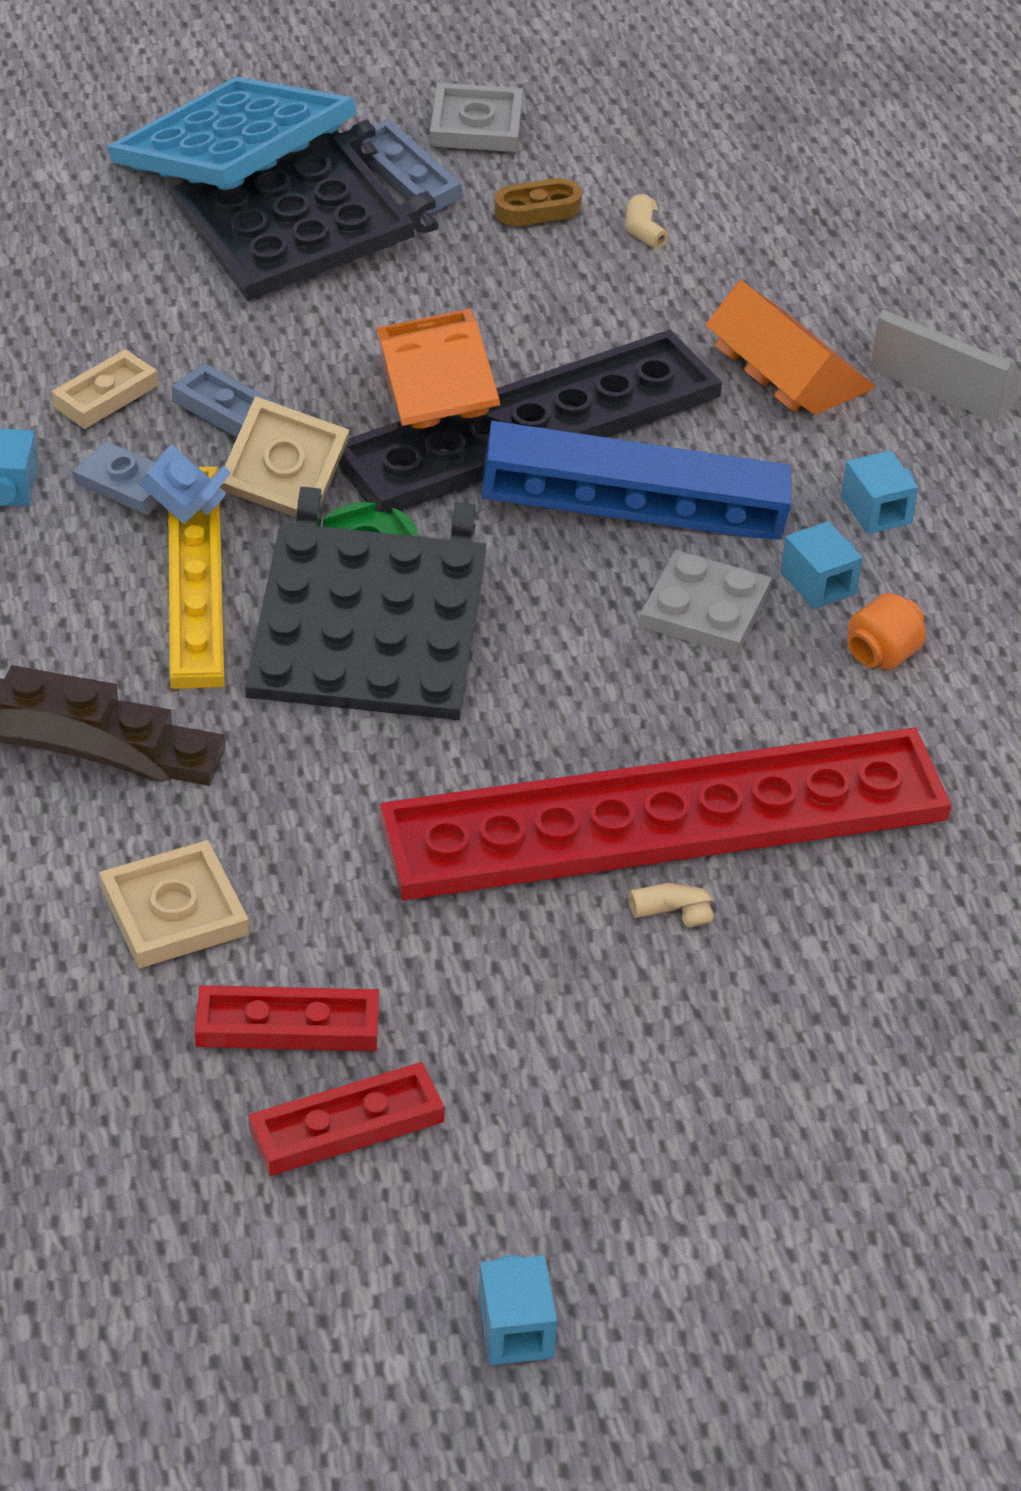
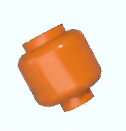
[847,593,926,670]

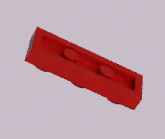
[195,985,379,1051]
[248,1062,445,1177]

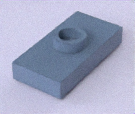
[72,441,160,515]

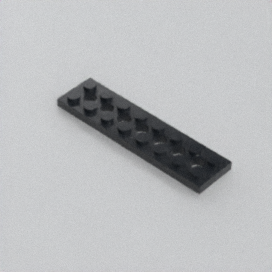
[338,329,722,514]

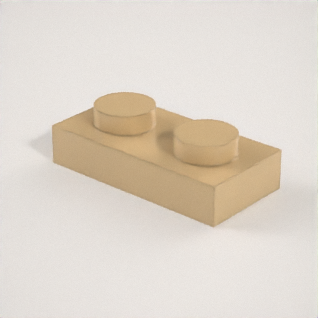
[51,349,159,429]

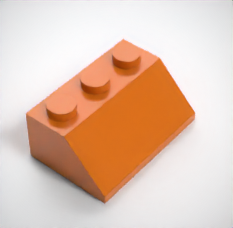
[705,280,876,415]

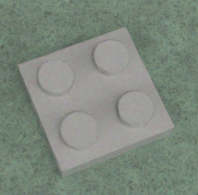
[430,83,523,152]
[639,550,772,656]

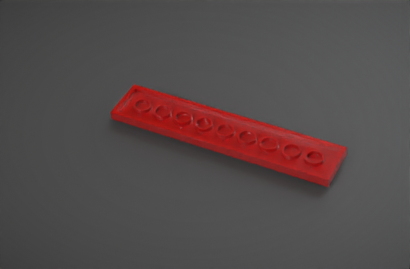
[380,727,951,901]

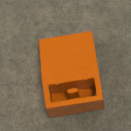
[376,308,500,428]

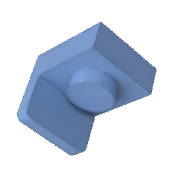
[138,444,231,524]

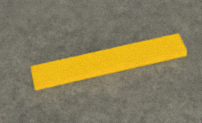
[168,466,225,689]

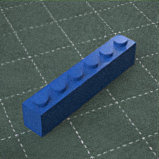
[481,421,791,540]

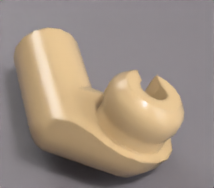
[625,194,669,250]
[628,883,714,927]

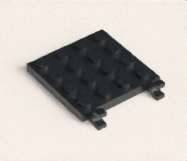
[171,119,438,301]
[245,487,486,720]

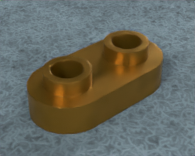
[494,178,582,226]

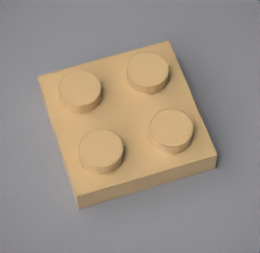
[220,396,349,517]
[99,840,249,969]

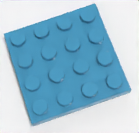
[107,76,357,190]

